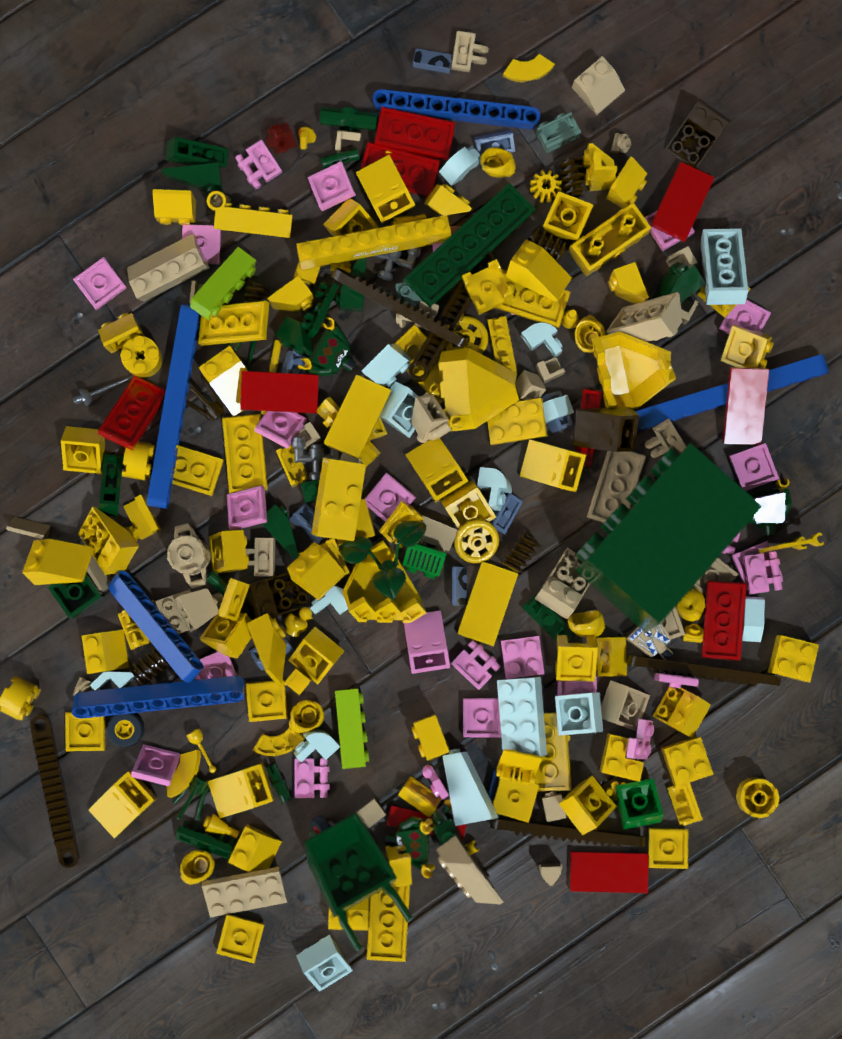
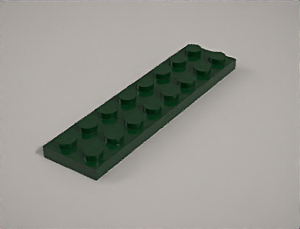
[403,183,536,308]

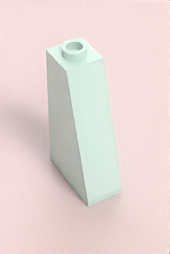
[443,749,498,826]

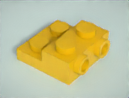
[721,324,774,368]

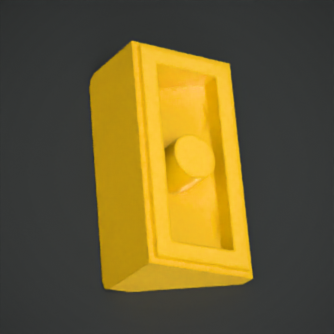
[398,776,442,817]

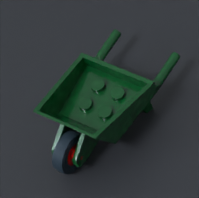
[304,813,413,952]

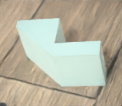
[543,395,574,424]
[742,596,765,642]
[90,671,135,691]

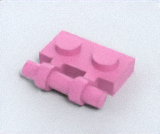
[235,140,282,189]
[743,551,783,594]
[451,640,501,690]
[294,758,330,798]
[422,765,449,799]

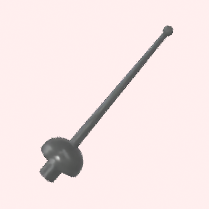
[73,375,134,406]

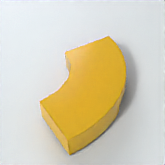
[503,54,555,82]
[252,728,305,756]
[166,750,201,798]

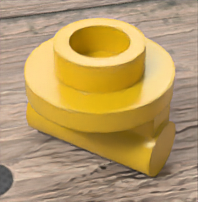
[298,127,316,150]
[683,624,704,643]

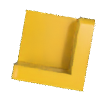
[283,668,312,695]

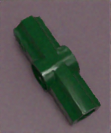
[320,107,378,131]

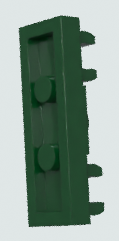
[300,282,339,338]
[522,594,576,643]
[175,820,234,860]

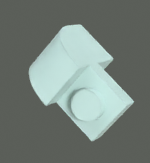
[439,146,481,186]
[521,323,562,358]
[477,467,512,511]
[310,586,348,615]
[294,729,340,762]

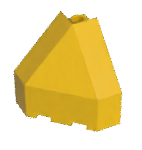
[592,331,676,410]
[439,348,519,432]
[342,541,426,623]

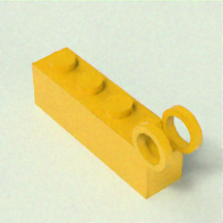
[207,191,292,238]

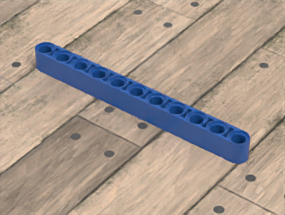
[147,304,201,509]
[635,354,829,432]

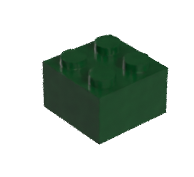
[47,571,105,619]

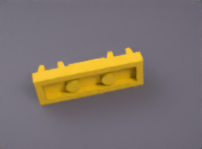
[487,316,517,372]

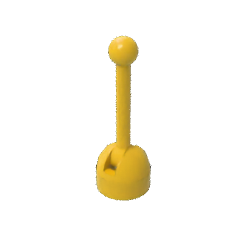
[186,728,216,773]

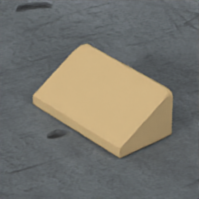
[6,517,51,539]
[87,556,112,591]

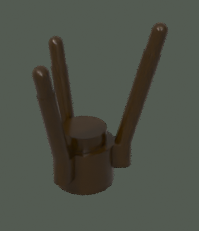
[187,375,225,422]

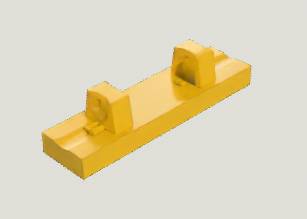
[317,397,380,467]

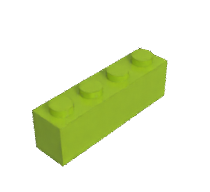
[190,247,256,321]
[335,688,369,769]

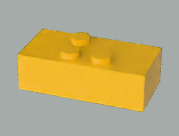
[311,458,366,541]

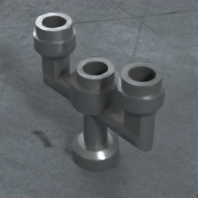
[373,247,422,281]
[292,437,338,480]

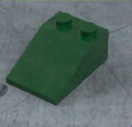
[652,262,706,303]

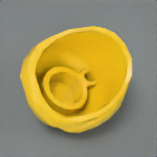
[480,148,516,178]
[575,315,605,353]
[676,587,705,621]
[568,610,605,637]
[289,700,325,733]
[180,850,215,884]

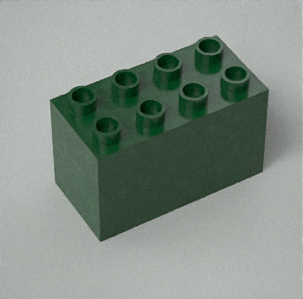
[575,443,763,632]

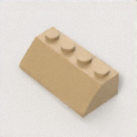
[127,234,210,302]
[605,292,682,342]
[436,836,503,904]

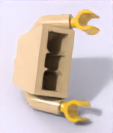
[411,383,465,443]

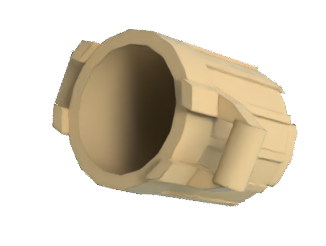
[167,523,211,589]

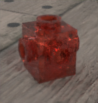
[265,122,297,154]

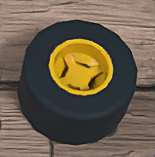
[107,713,145,747]

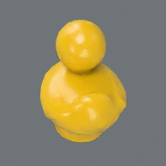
[284,607,313,637]

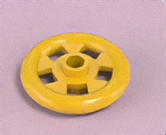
[445,316,488,354]
[454,520,499,563]

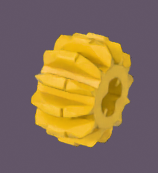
[530,170,562,203]

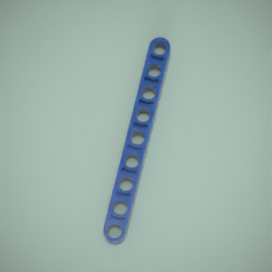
[373,89,540,129]
[72,676,244,719]

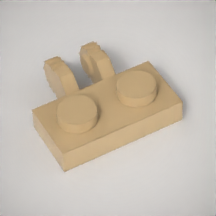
[451,31,489,72]
[645,418,686,458]
[246,538,275,577]

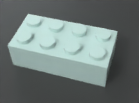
[701,229,748,305]
[497,677,547,757]

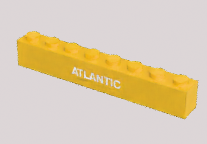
[296,215,451,270]

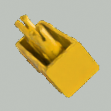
[568,202,651,277]

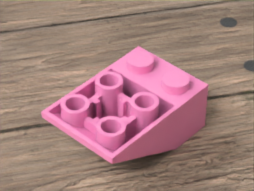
[404,610,450,674]

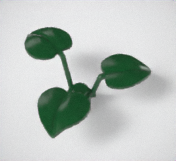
[338,521,427,600]

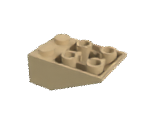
[535,547,590,619]

